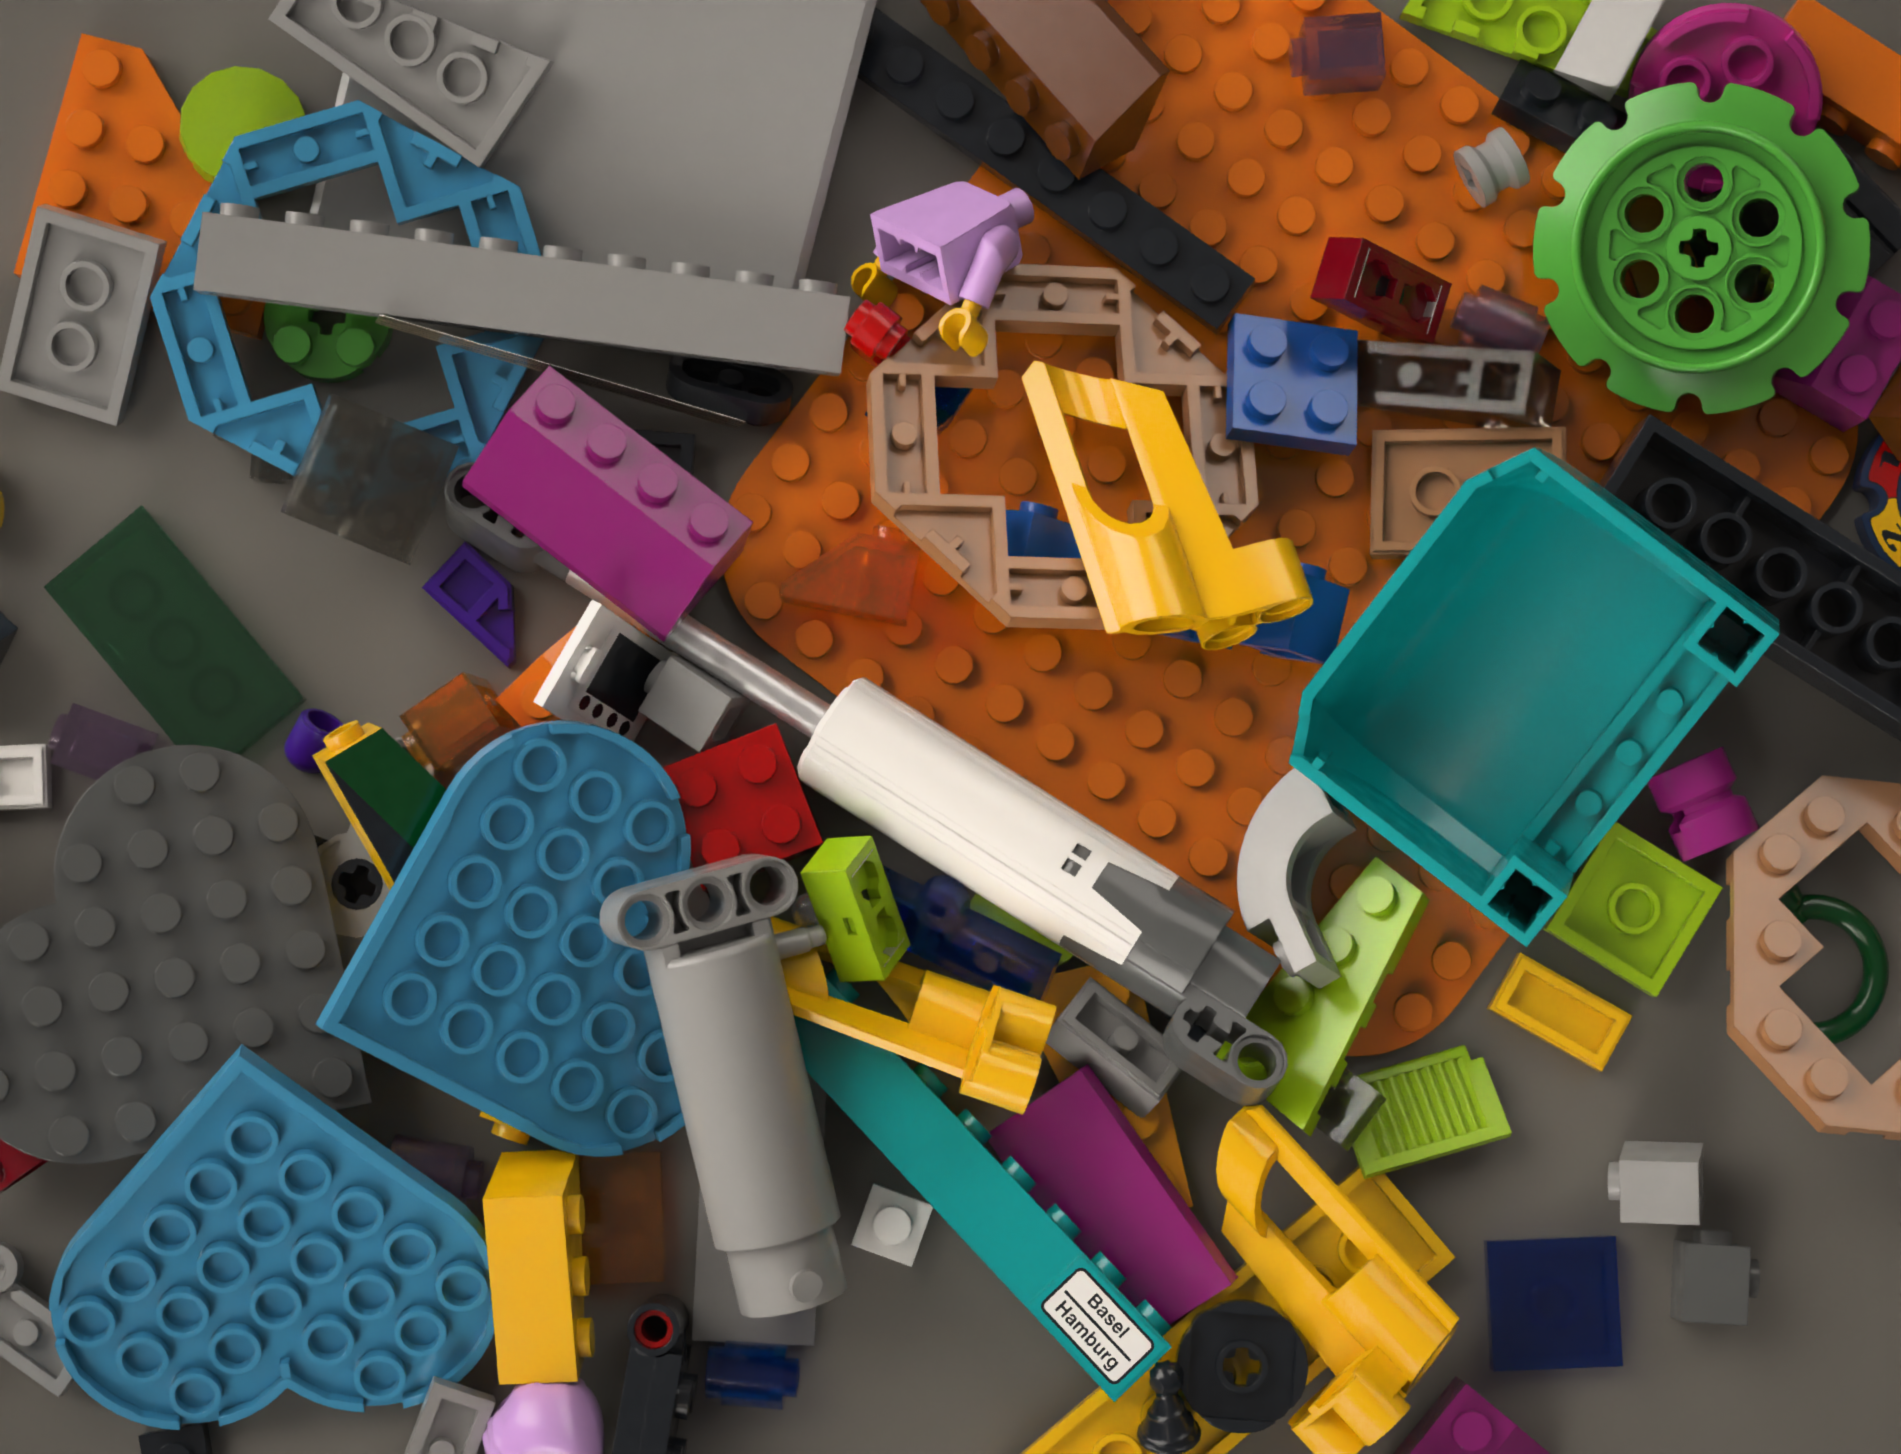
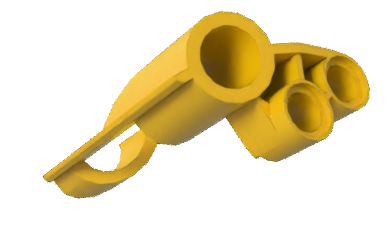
[1022,360,1314,650]
[770,916,1056,1115]
[1216,1105,1460,1454]

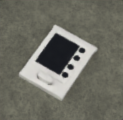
[533,600,680,742]

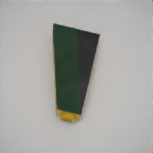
[312,720,447,890]

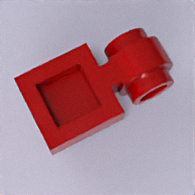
[844,299,911,368]

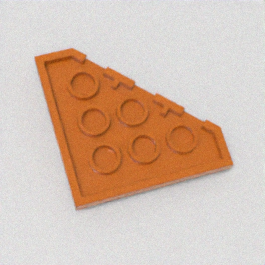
[14,33,266,340]

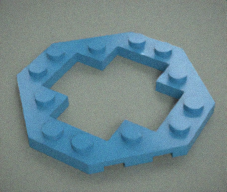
[150,100,544,506]

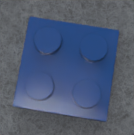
[1226,313,1358,456]

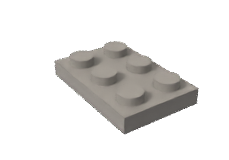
[0,204,167,426]

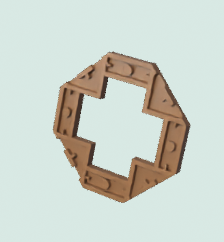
[866,264,1259,630]
[1726,775,1901,1141]

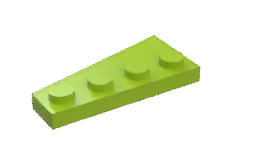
[1216,856,1430,1137]

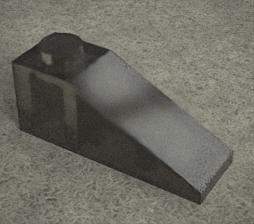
[1357,340,1561,428]

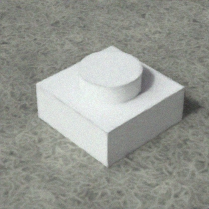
[851,1183,933,1267]

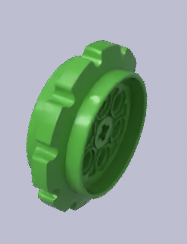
[1533,82,1871,414]

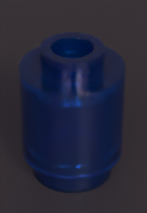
[705,1340,800,1410]

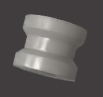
[1453,127,1530,207]

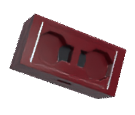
[1310,237,1452,344]

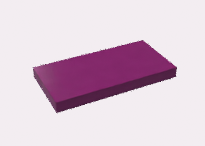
[988,1064,1238,1324]

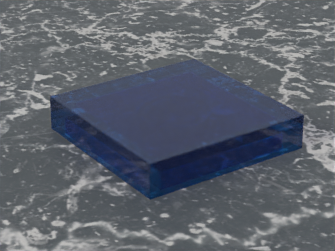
[1483,1235,1623,1372]

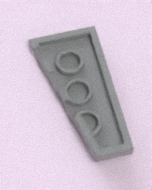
[268,0,554,168]

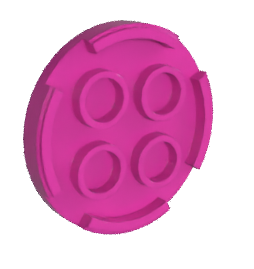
[1628,3,1823,194]

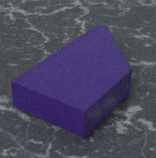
[422,542,516,669]

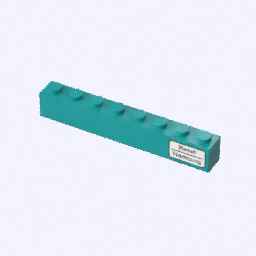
[793,968,1172,1402]

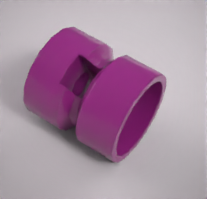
[1647,746,1760,862]

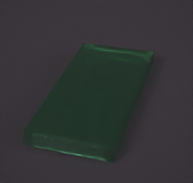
[44,505,307,755]

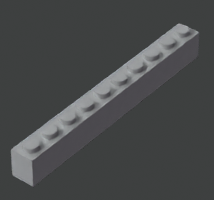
[193,203,850,377]

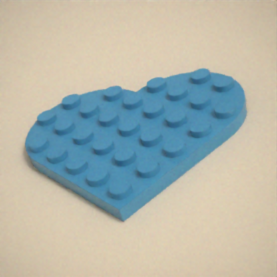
[316,720,691,1157]
[49,1044,494,1430]

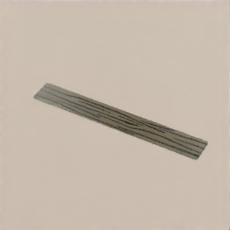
[375,315,745,428]

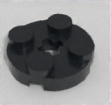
[1175,1299,1308,1433]

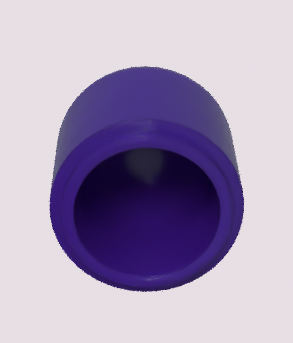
[284,709,343,774]

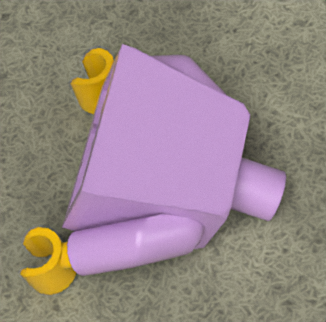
[851,181,1034,357]

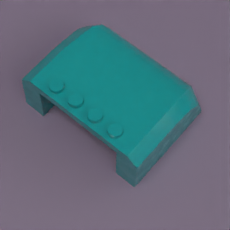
[1289,447,1780,947]

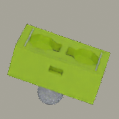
[792,836,910,982]

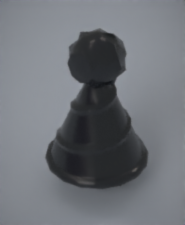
[1136,1360,1201,1454]

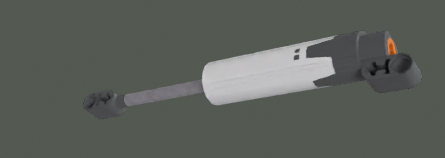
[444,462,1288,1106]

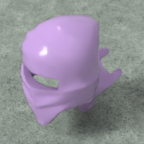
[482,1378,604,1454]

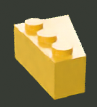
[482,1150,595,1385]

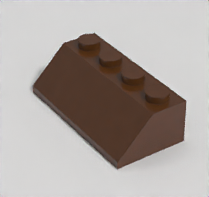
[920,0,1170,180]

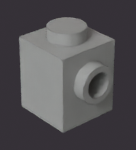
[638,656,751,753]
[1608,1141,1704,1225]

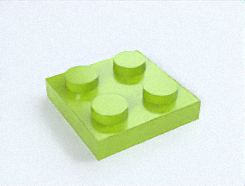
[1543,822,1723,997]

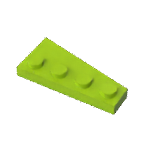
[1399,0,1658,99]

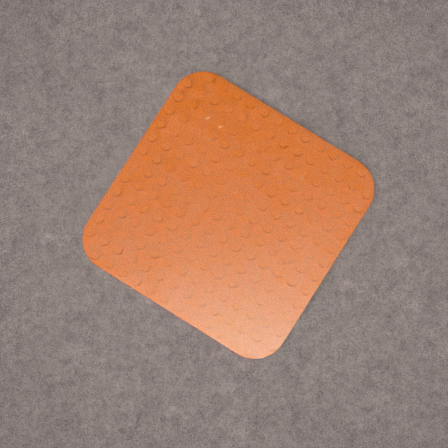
[724,0,1858,1057]

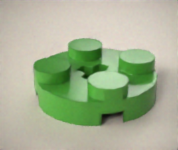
[264,303,393,383]

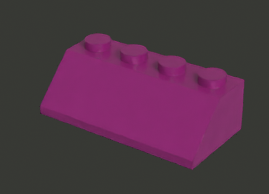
[462,365,753,642]

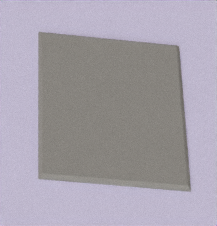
[310,0,877,372]

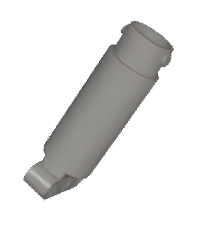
[599,854,848,1318]

